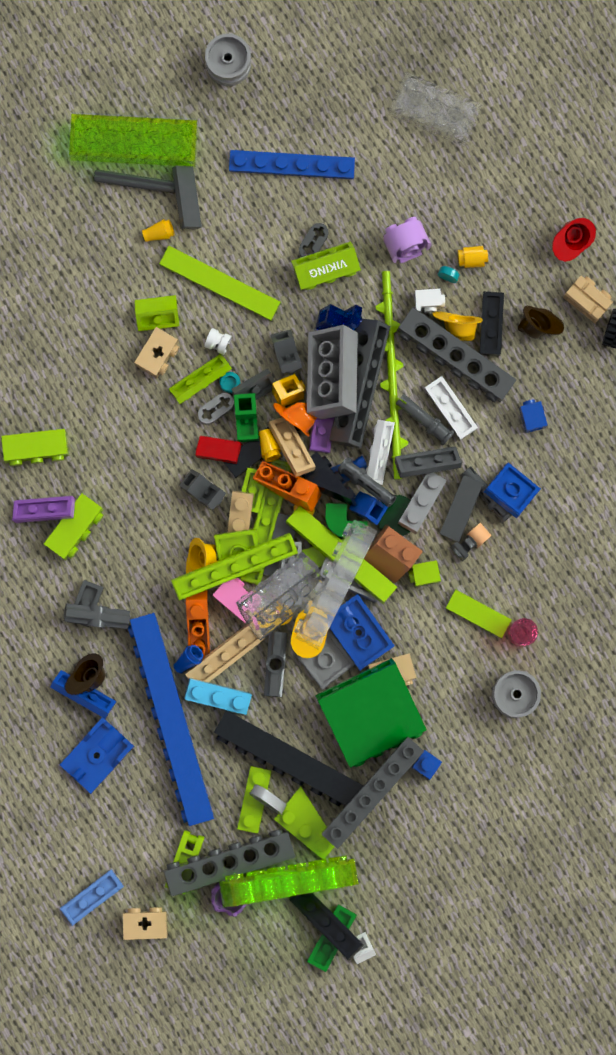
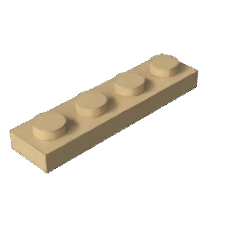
[184,621,265,683]

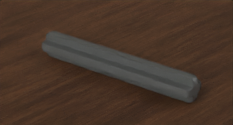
[94,170,175,193]

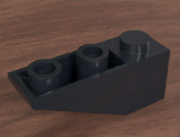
[302,452,357,507]

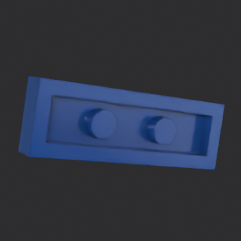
[50,670,116,719]

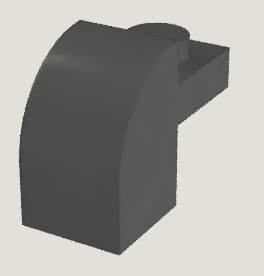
[270,329,302,373]
[179,469,226,510]

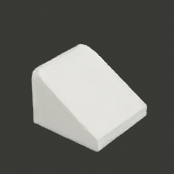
[353,932,376,964]

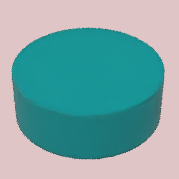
[438,266,460,283]
[220,372,241,393]

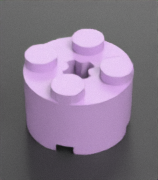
[383,217,431,263]

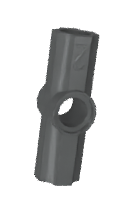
[64,603,130,629]
[264,632,288,697]

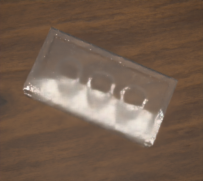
[236,551,326,641]

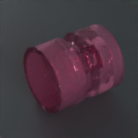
[508,618,538,647]

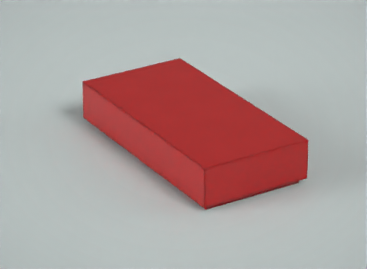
[195,436,242,464]

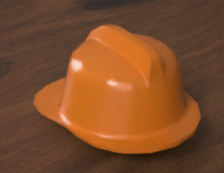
[273,402,317,437]

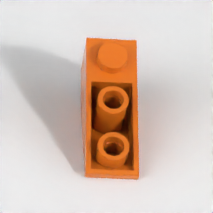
[253,461,322,512]
[186,590,210,658]

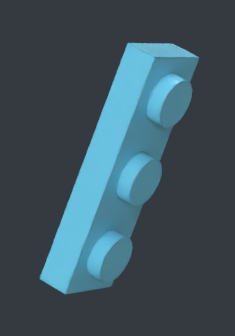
[184,678,252,715]

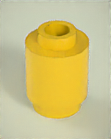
[457,246,488,268]

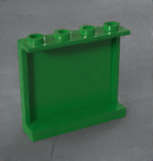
[315,658,427,767]

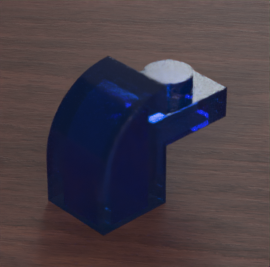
[315,304,363,331]

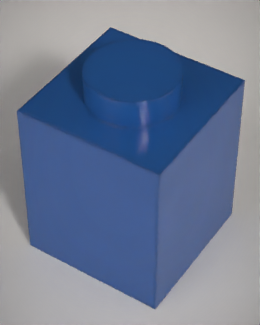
[519,399,548,433]
[349,491,388,525]
[411,750,442,780]

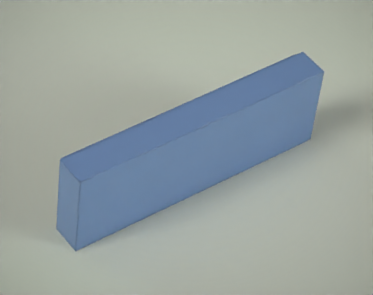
[60,869,124,926]

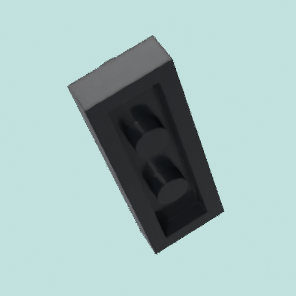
[479,291,504,356]

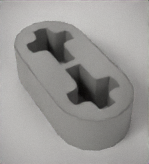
[198,393,234,425]
[250,784,287,815]

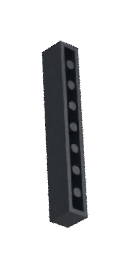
[214,710,363,807]

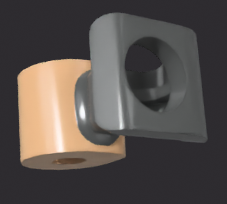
[450,523,492,562]

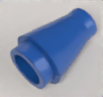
[173,645,203,673]

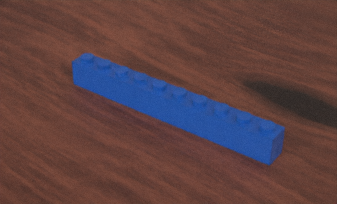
[128,613,214,826]

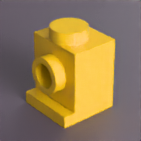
[272,374,306,407]

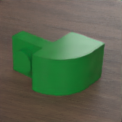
[234,393,259,442]
[325,503,368,539]

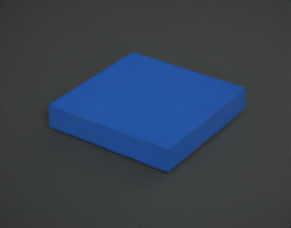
[484,463,541,519]

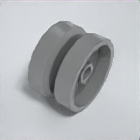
[205,34,251,86]
[492,670,541,718]

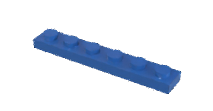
[229,150,355,179]

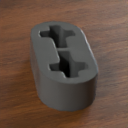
[299,223,328,257]

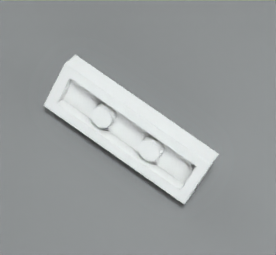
[424,376,478,440]
[366,420,395,485]

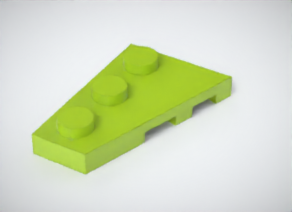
[274,786,335,860]

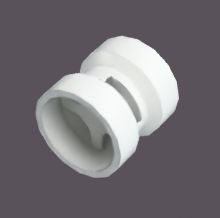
[204,328,232,355]

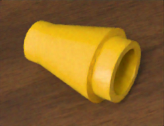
[142,219,175,242]
[258,429,281,462]

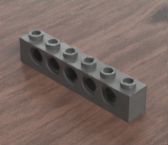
[397,307,517,402]
[329,319,390,448]
[321,737,424,849]
[163,829,295,897]

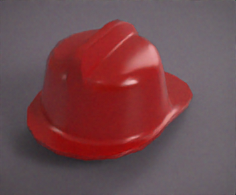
[552,218,596,262]

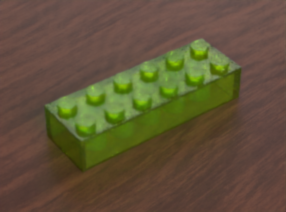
[69,114,198,167]
[219,855,359,907]

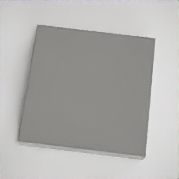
[296,630,355,690]

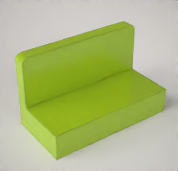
[135,295,180,331]

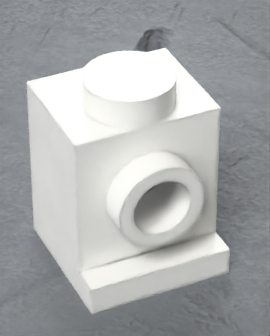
[414,289,445,313]

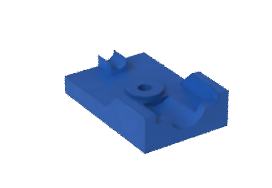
[327,594,395,671]
[60,717,135,794]

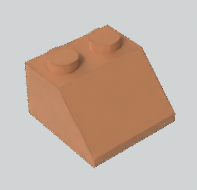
[362,525,423,583]

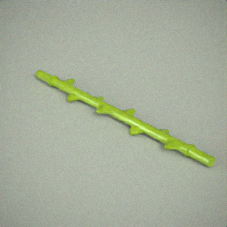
[375,271,408,480]

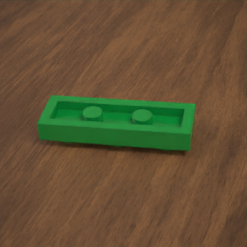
[307,904,357,972]

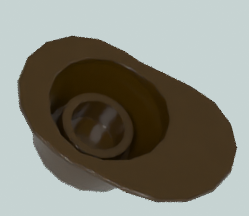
[518,305,564,339]
[65,653,106,695]

